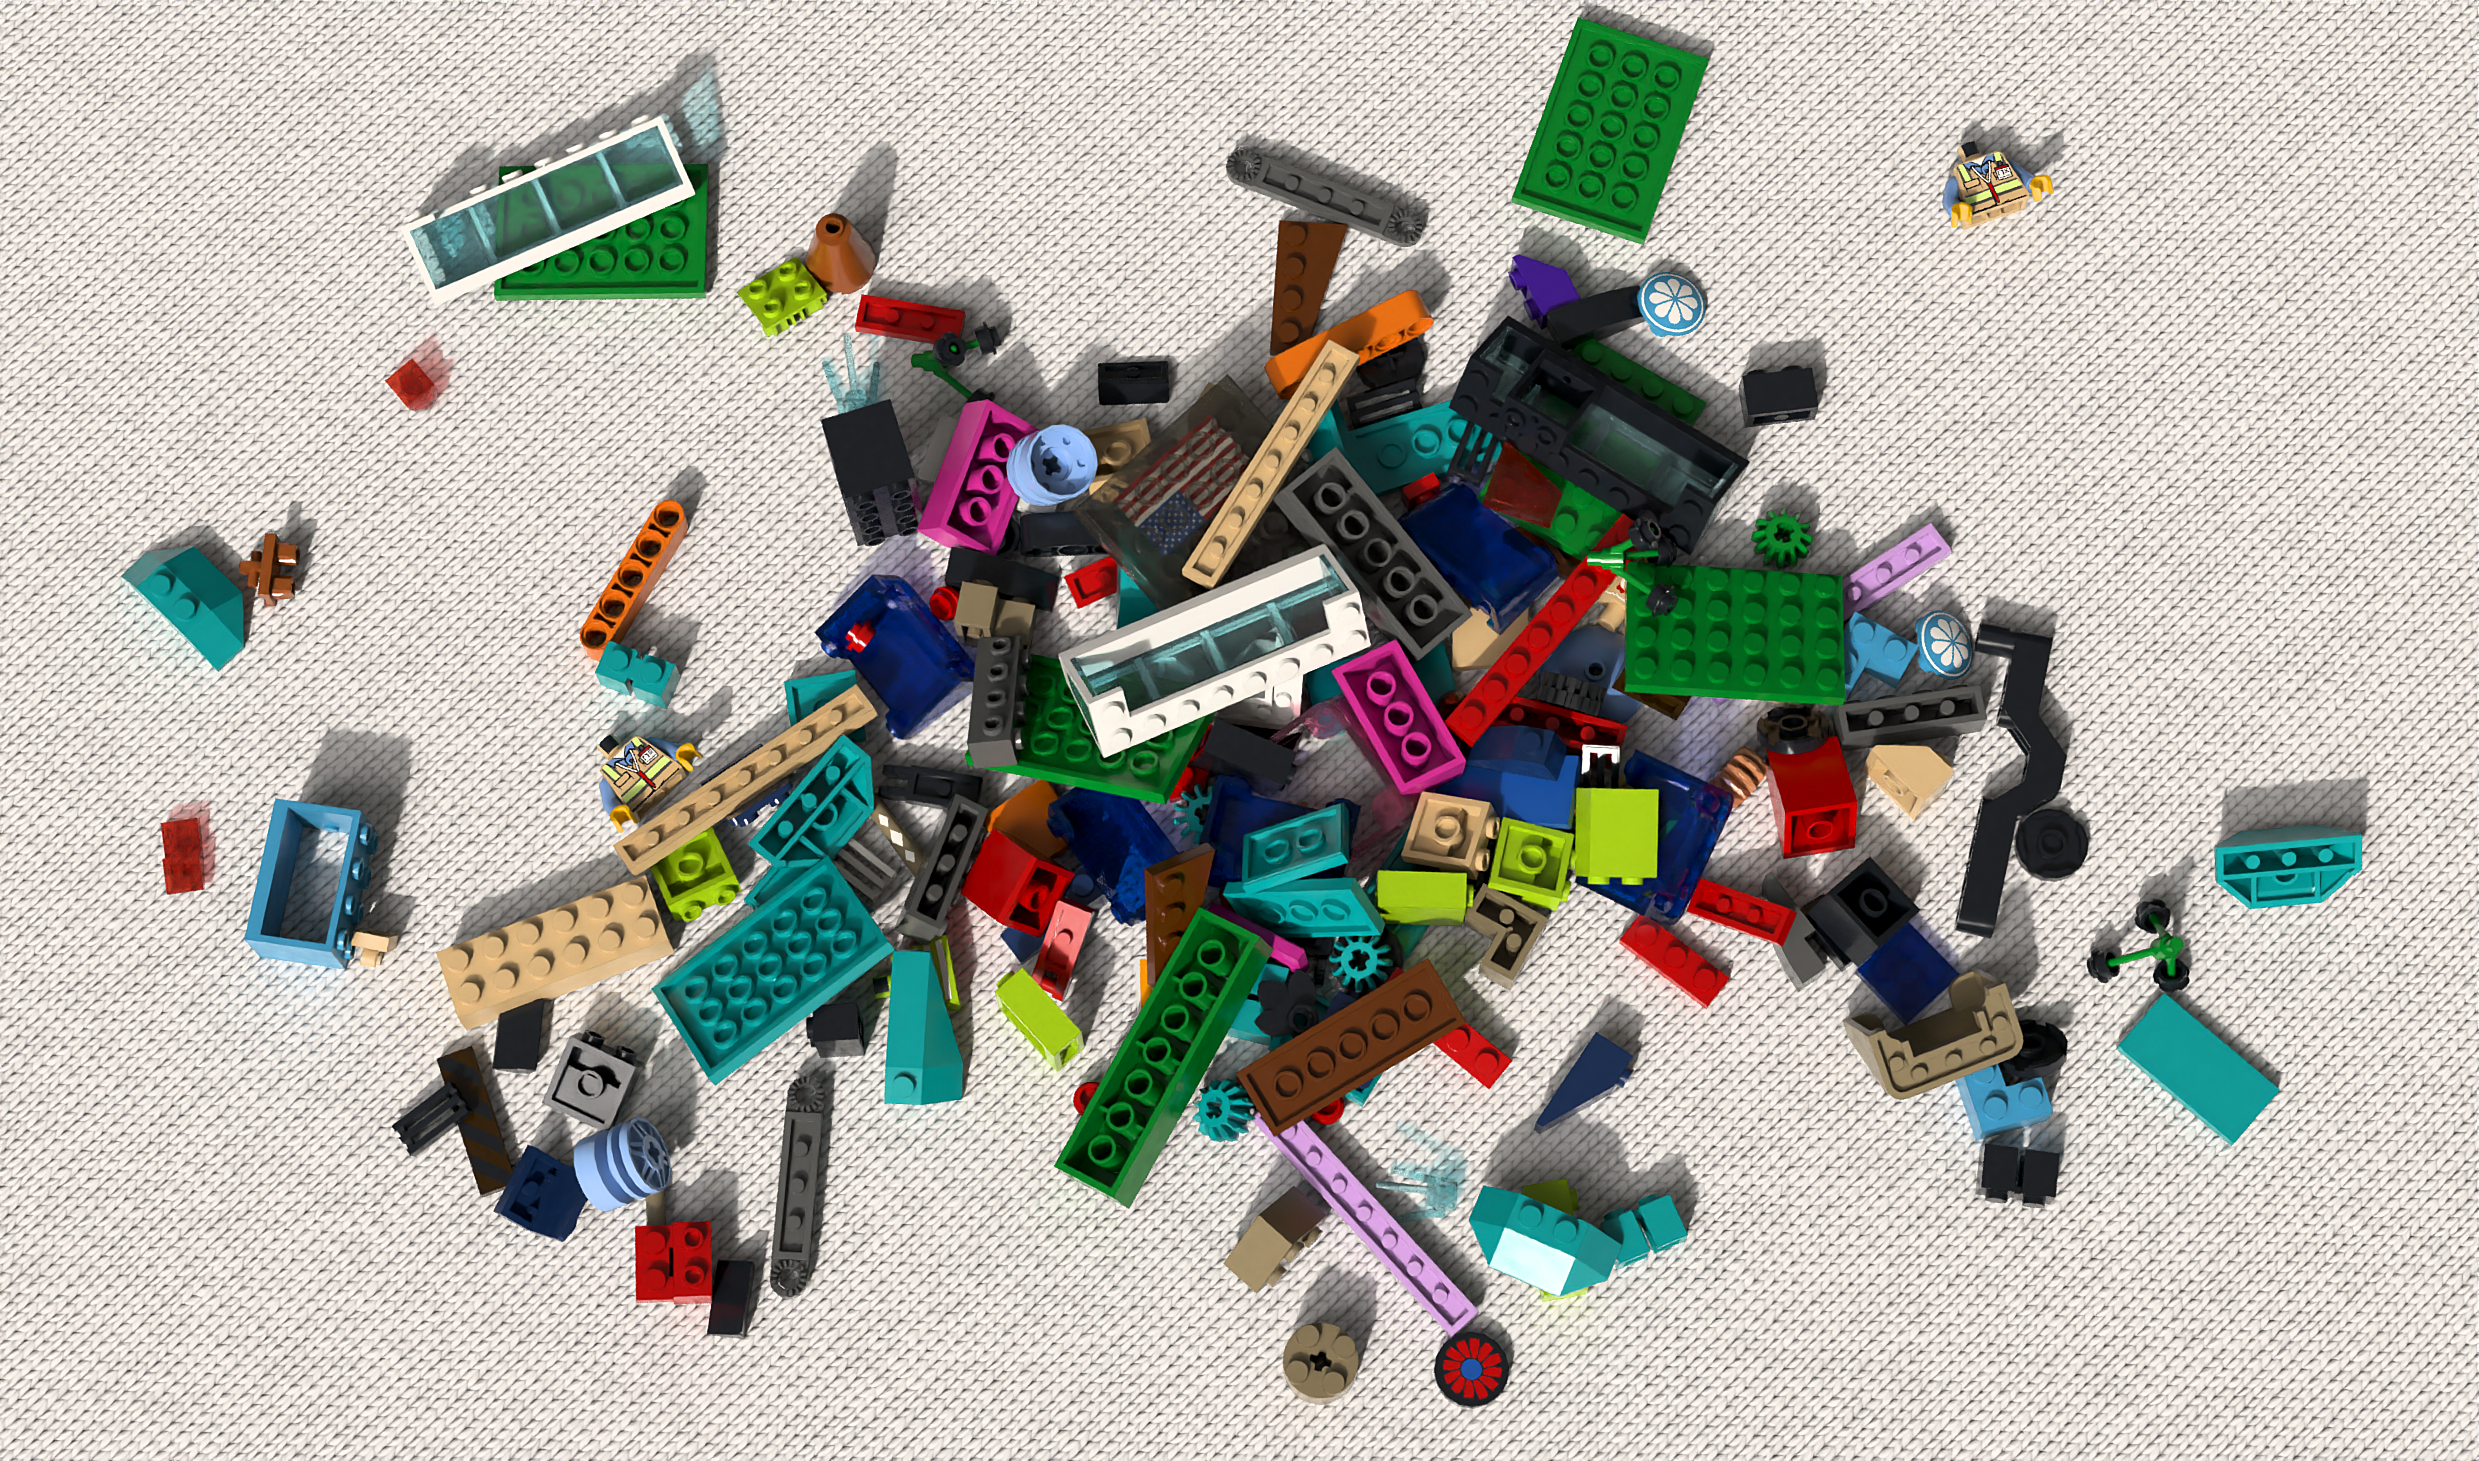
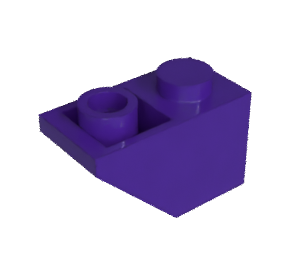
[1508,254,1581,330]

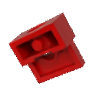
[635,1221,712,1305]

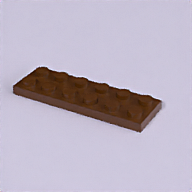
[1236,958,1467,1137]

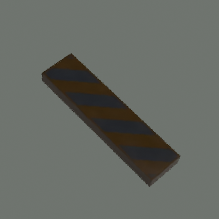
[437,1046,514,1197]

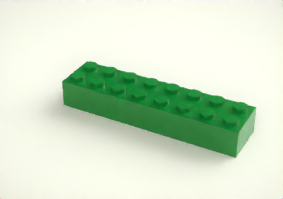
[1054,907,1274,1209]

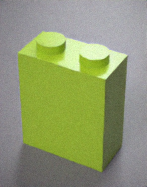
[1575,788,1659,885]
[1374,870,1473,926]

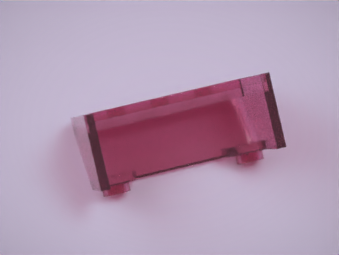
[1269,692,1435,863]

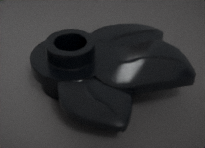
[1254,969,1319,1038]

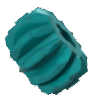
[1173,784,1235,845]
[1329,935,1393,992]
[1192,1079,1256,1143]

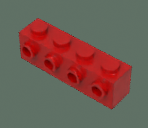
[1490,696,1628,770]

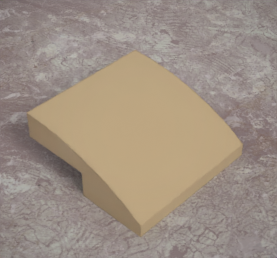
[1452,597,1530,672]

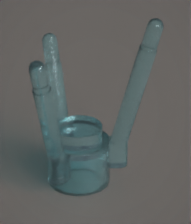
[822,334,880,414]
[1375,1166,1457,1223]

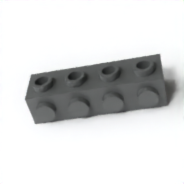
[967,635,1032,769]
[1832,685,1987,752]
[894,794,989,946]

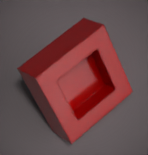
[1401,472,1440,512]

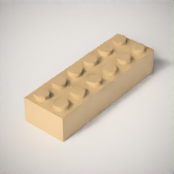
[436,875,675,1031]

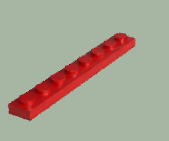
[1445,513,1638,747]

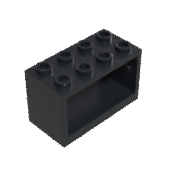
[820,399,923,547]

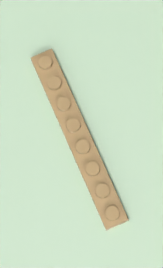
[1182,340,1360,590]
[613,685,878,877]

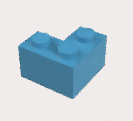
[1844,611,1919,701]
[1955,1064,2053,1141]

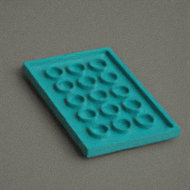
[651,856,895,1086]

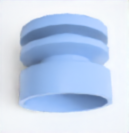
[1006,424,1098,507]
[574,1117,671,1212]

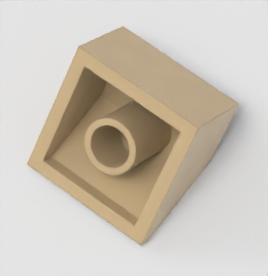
[1862,745,1955,820]

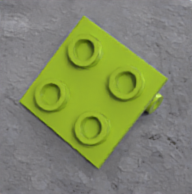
[737,256,828,337]

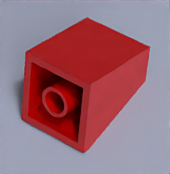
[1765,736,1857,859]
[961,828,1075,938]

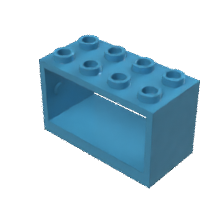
[244,798,379,970]

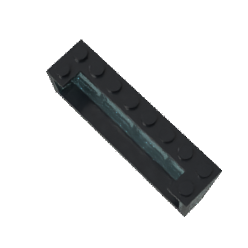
[1448,315,1750,555]

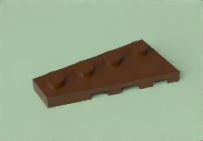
[1270,220,1349,356]
[1144,842,1215,988]

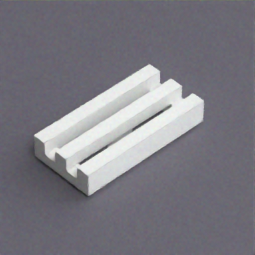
[832,838,897,903]

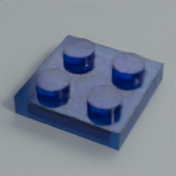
[1855,922,1959,1026]

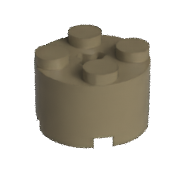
[1283,1323,1359,1405]

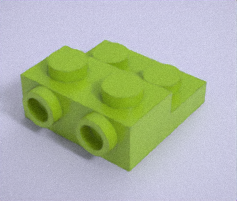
[1487,817,1577,911]
[650,826,742,922]

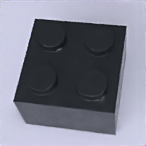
[1807,857,1920,967]

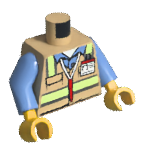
[1942,141,2054,230]
[597,734,703,833]

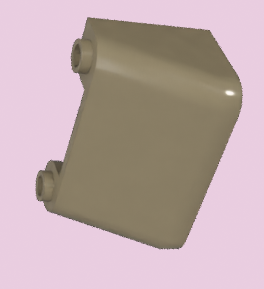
[1842,967,2023,1100]

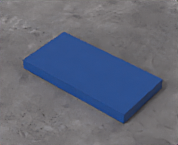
[1435,755,1582,829]

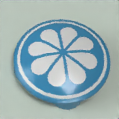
[1637,272,1705,337]
[1915,610,1973,680]

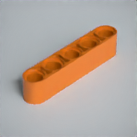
[1264,290,1434,400]
[579,500,689,661]

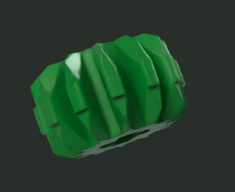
[1751,507,1813,570]

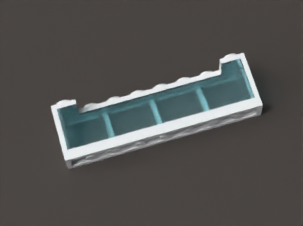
[400,113,695,306]
[1058,543,1371,758]

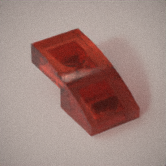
[161,818,205,895]

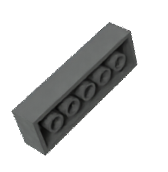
[1273,447,1473,665]

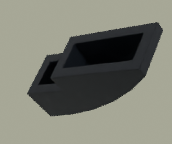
[1545,285,1646,350]
[945,547,1059,612]

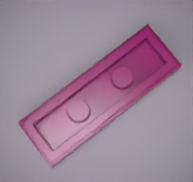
[1207,903,1309,973]

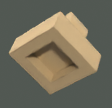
[351,927,399,967]

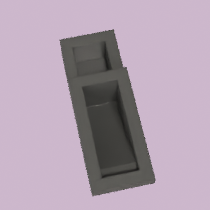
[1762,872,1826,992]

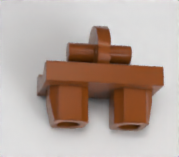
[239,533,301,606]

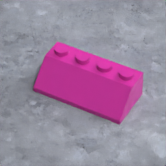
[916,399,1039,556]
[1332,639,1466,795]

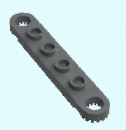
[1226,149,1423,247]
[769,1076,825,1299]

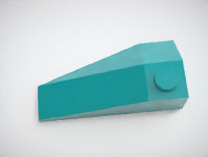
[884,949,964,1105]

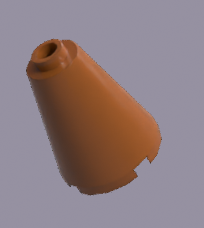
[806,213,875,295]

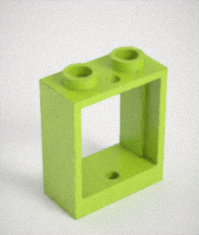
[994,967,1084,1072]

